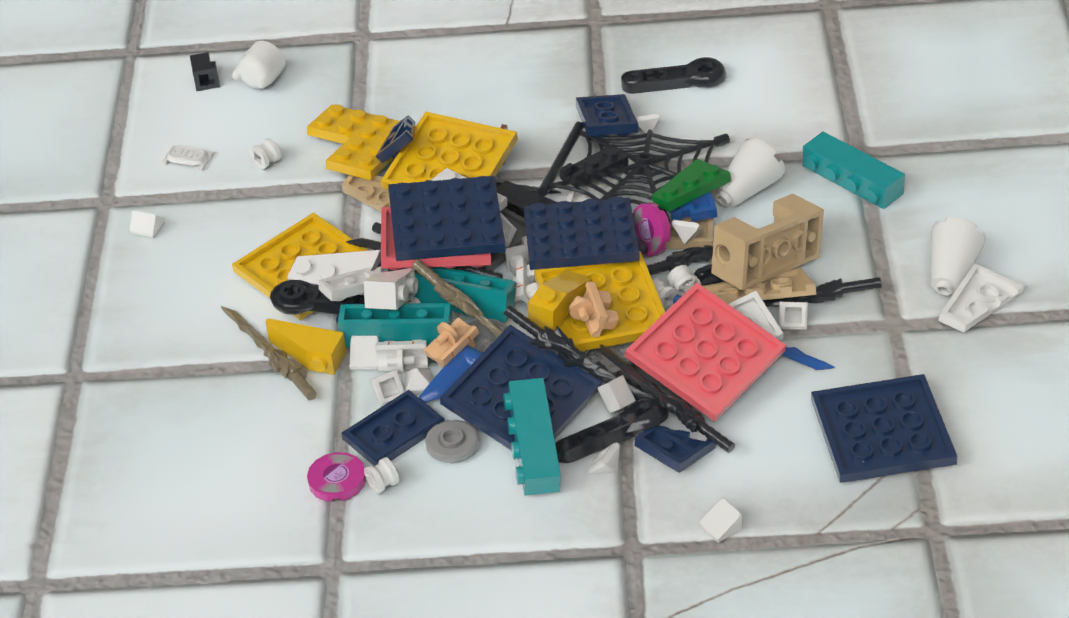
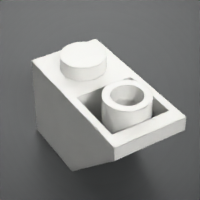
[364,268,418,310]

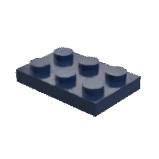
[576,94,638,138]

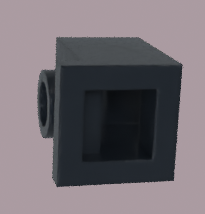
[190,52,220,91]

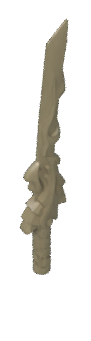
[412,259,503,337]
[221,306,317,401]

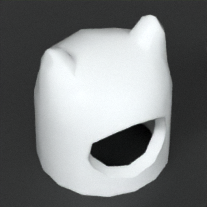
[232,41,286,89]

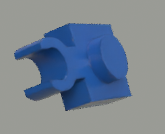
[669,192,718,222]

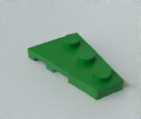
[652,159,731,212]

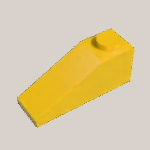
[528,270,592,331]
[265,318,347,375]

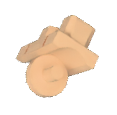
[569,281,619,337]
[424,318,479,367]

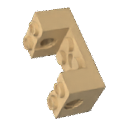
[711,194,824,290]

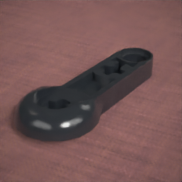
[621,57,726,94]
[270,280,365,315]
[555,399,669,463]

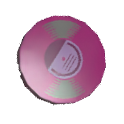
[633,203,671,256]
[307,452,366,502]

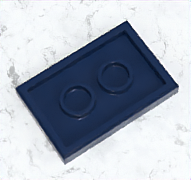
[342,389,445,466]

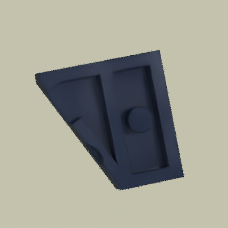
[375,115,415,163]
[634,425,716,473]

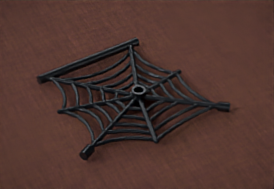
[538,122,730,223]

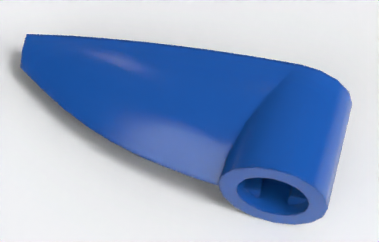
[419,345,482,403]

